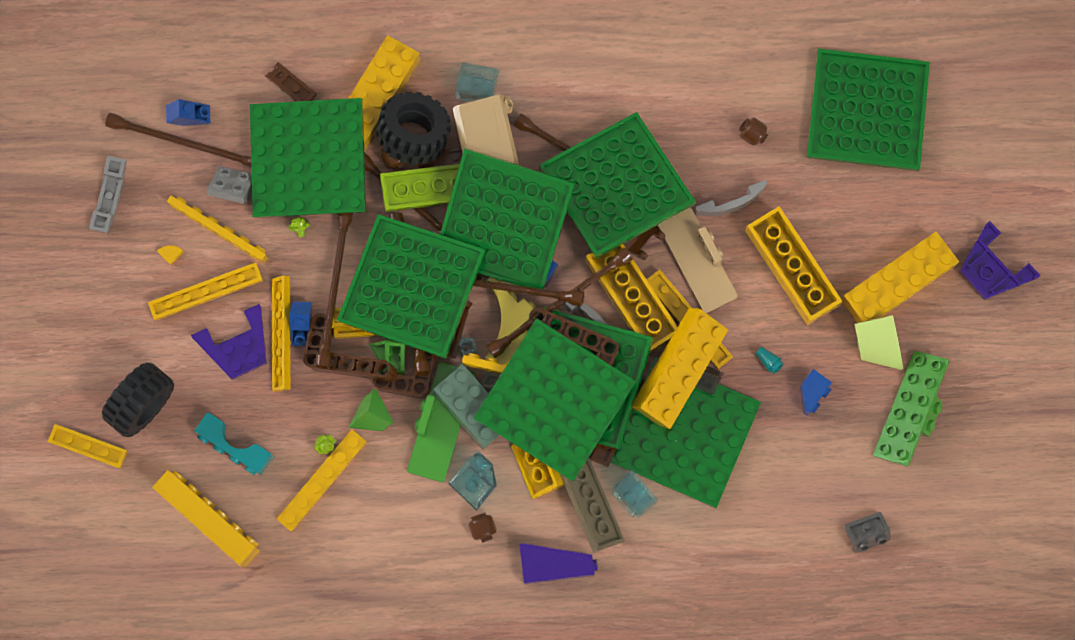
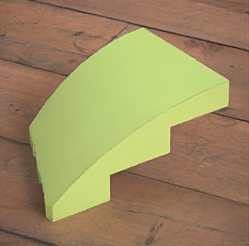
[854,315,903,370]

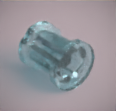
[459,337,477,356]

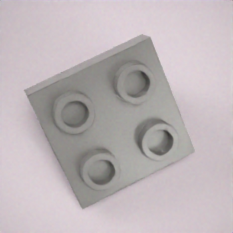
[207,166,252,204]

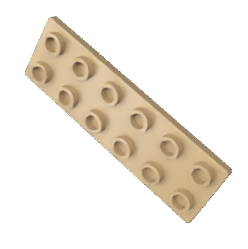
[657,207,738,313]

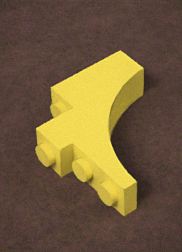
[484,277,537,365]

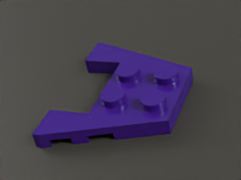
[959,221,1041,300]
[191,304,267,380]

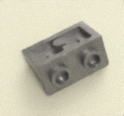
[844,512,891,553]

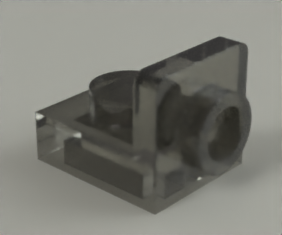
[696,366,724,395]

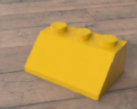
[511,444,565,500]

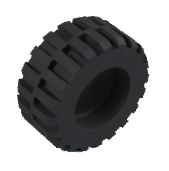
[376,91,451,165]
[102,362,174,437]

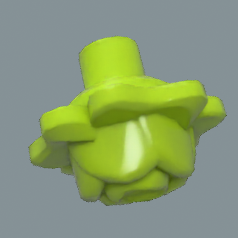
[288,217,310,237]
[314,434,336,455]

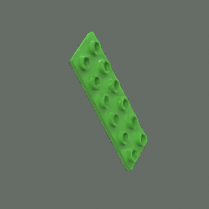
[873,351,950,466]
[407,362,476,483]

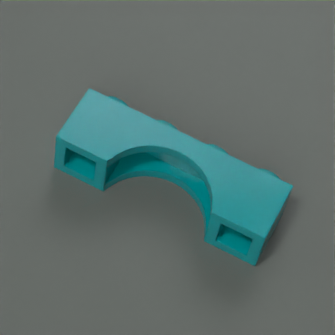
[195,412,274,476]

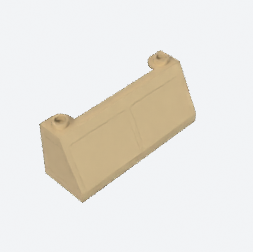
[453,94,519,165]

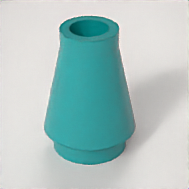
[755,346,784,374]

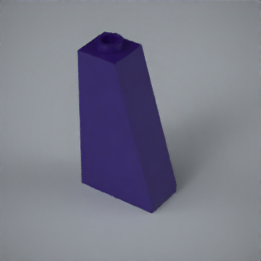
[519,543,598,585]

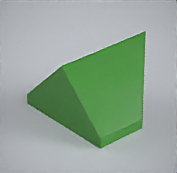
[369,340,407,375]
[349,389,394,431]

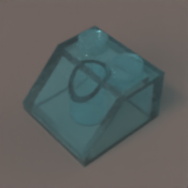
[455,63,500,102]
[613,470,658,519]

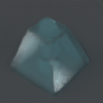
[449,451,497,511]

